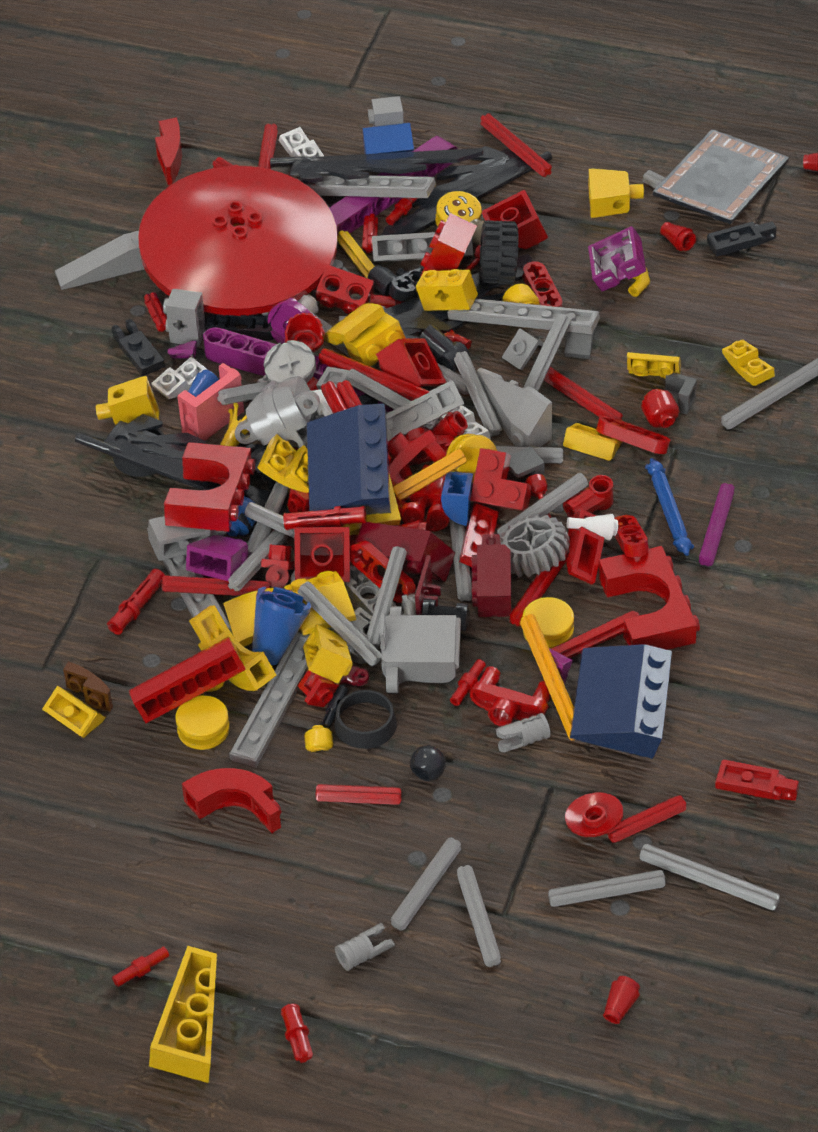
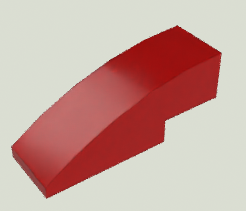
[155,117,182,185]
[566,509,605,585]

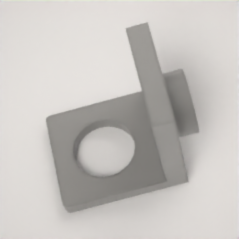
[502,328,544,370]

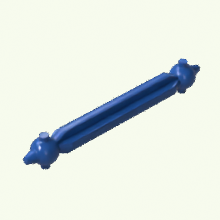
[645,458,694,556]

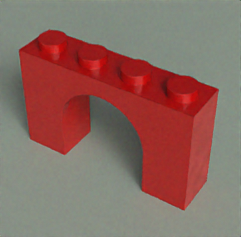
[164,442,255,532]
[599,546,700,650]

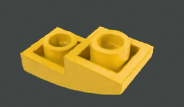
[722,339,775,386]

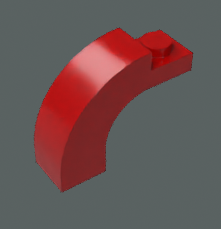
[182,768,282,833]

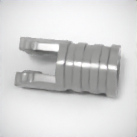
[496,713,550,752]
[335,923,395,971]

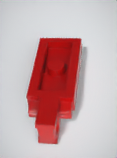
[715,759,799,801]

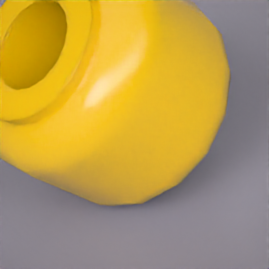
[304,725,333,752]

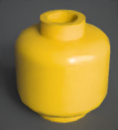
[502,283,540,305]

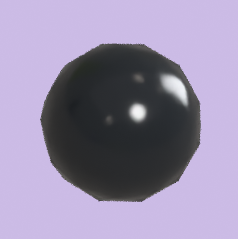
[410,745,446,782]

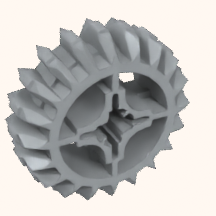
[500,514,570,578]

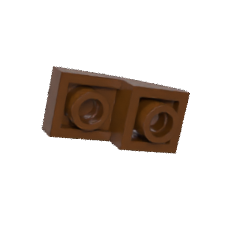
[63,661,113,712]

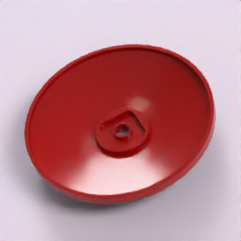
[138,166,337,316]

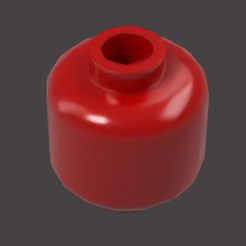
[641,389,680,428]

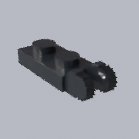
[111,319,165,377]

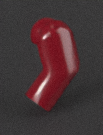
[338,666,369,686]

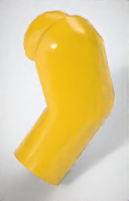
[628,268,650,297]

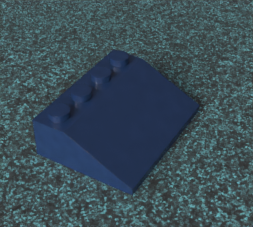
[307,404,391,515]
[570,644,672,759]

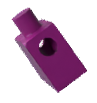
[186,535,248,581]

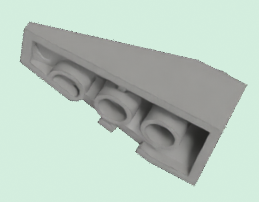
[55,231,144,290]
[477,368,552,447]

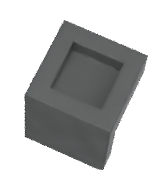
[665,373,697,414]
[507,446,545,479]

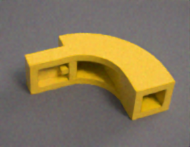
[189,605,277,691]

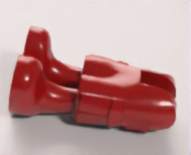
[400,465,450,532]

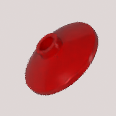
[565,792,623,837]

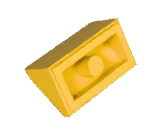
[563,423,622,461]
[42,686,106,738]

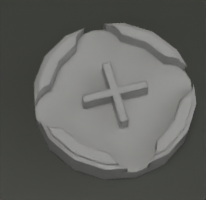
[264,340,316,383]

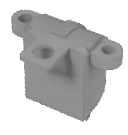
[235,376,320,448]
[380,606,461,693]

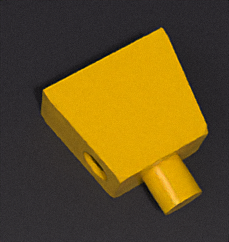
[588,169,644,218]
[96,376,159,425]

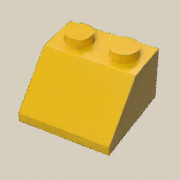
[284,571,356,635]

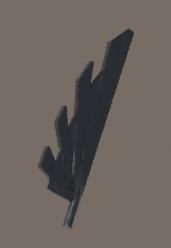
[381,146,552,235]
[270,148,484,183]
[384,254,532,339]
[75,414,291,516]

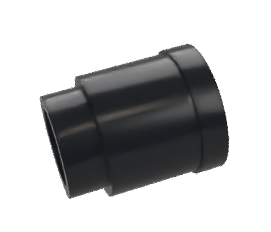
[368,265,407,296]

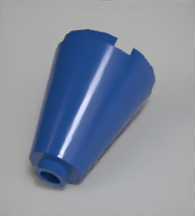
[252,587,311,666]

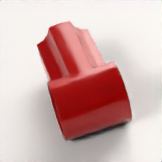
[563,475,614,518]

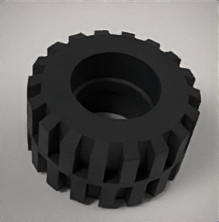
[479,220,518,284]

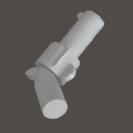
[402,589,417,615]

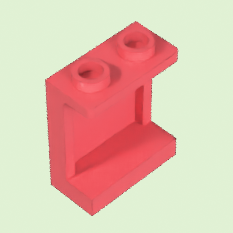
[177,363,244,441]

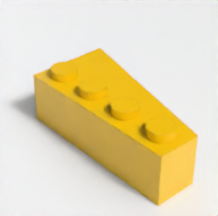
[149,946,217,1083]

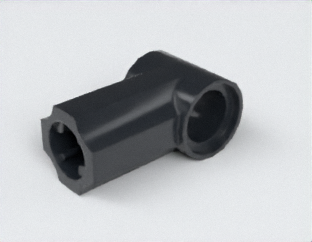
[419,324,470,372]

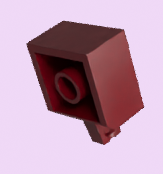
[472,534,511,617]

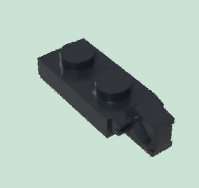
[707,221,777,257]

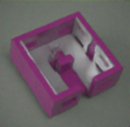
[588,226,646,292]

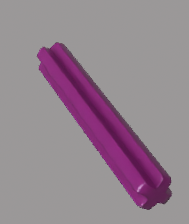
[699,483,735,567]

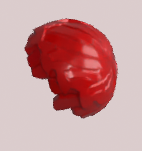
[284,313,325,353]

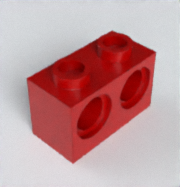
[316,264,374,315]

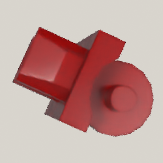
[261,544,295,588]

